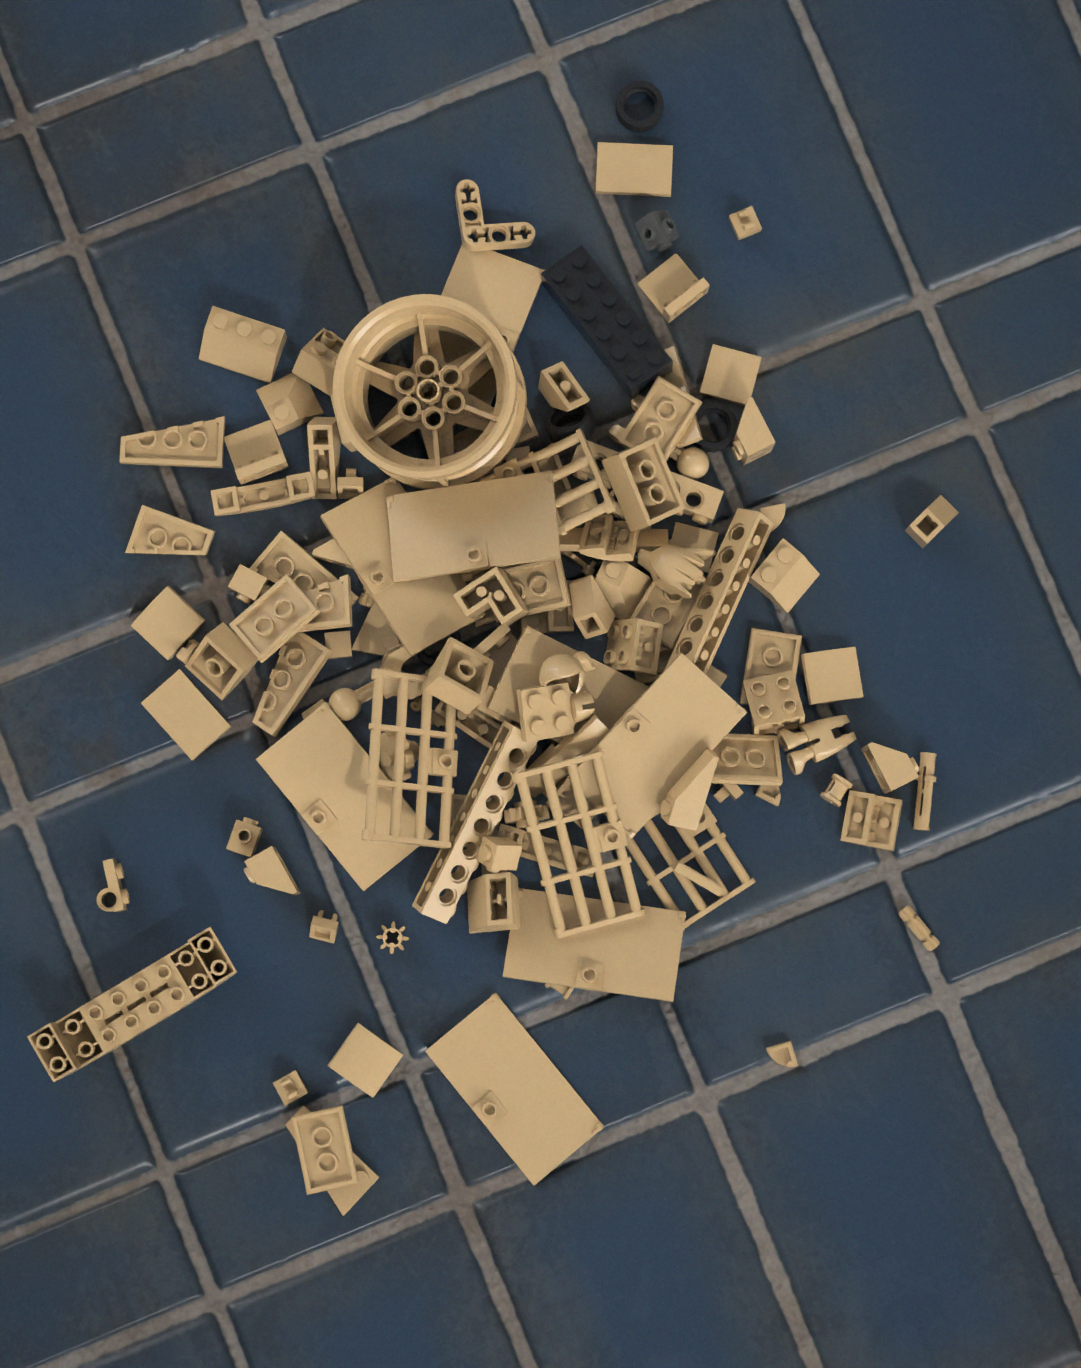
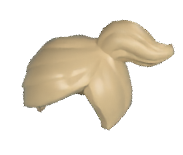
[539,651,595,694]

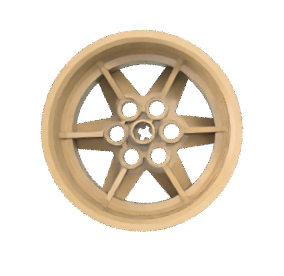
[333,294,527,490]

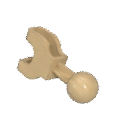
[608,395,709,480]
[328,643,427,721]

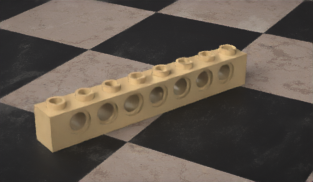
[664,508,774,674]
[412,720,538,924]

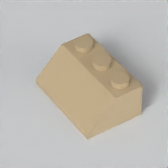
[199,306,287,383]
[601,437,685,532]

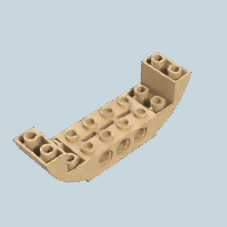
[27,926,237,1083]

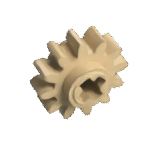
[504,800,550,829]

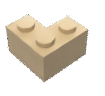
[453,567,529,626]

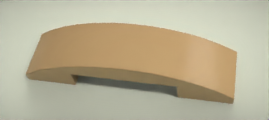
[211,471,316,516]
[497,824,594,878]

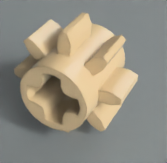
[376,922,409,954]

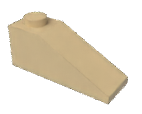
[307,417,341,499]
[660,749,719,831]

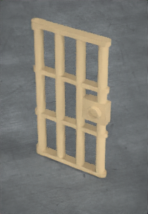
[460,428,616,583]
[362,668,458,849]
[512,750,646,939]
[625,803,756,931]

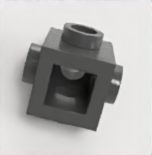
[635,210,680,252]

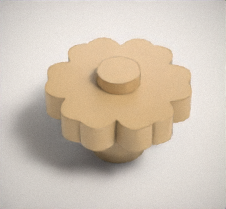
[379,732,419,781]

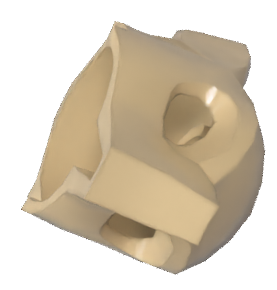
[637,544,714,599]

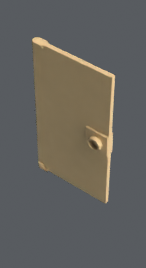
[402,244,545,410]
[386,470,561,582]
[320,477,486,657]
[487,625,649,743]
[565,652,747,839]
[256,702,434,891]
[503,888,686,1002]
[425,993,605,1186]

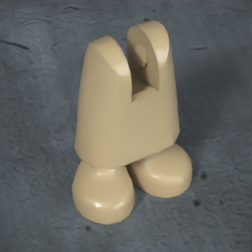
[777,715,857,775]

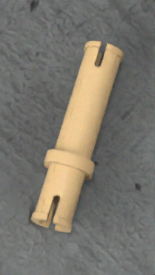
[913,752,937,831]

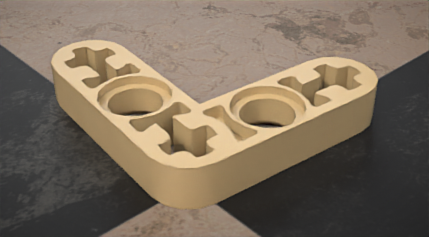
[455,179,535,251]

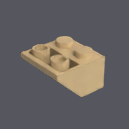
[292,328,345,396]
[467,872,521,934]

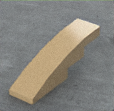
[526,714,610,797]

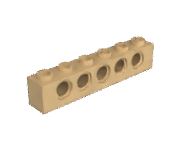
[571,440,724,525]

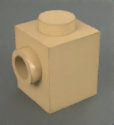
[228,564,270,605]
[226,817,263,857]
[477,836,522,873]

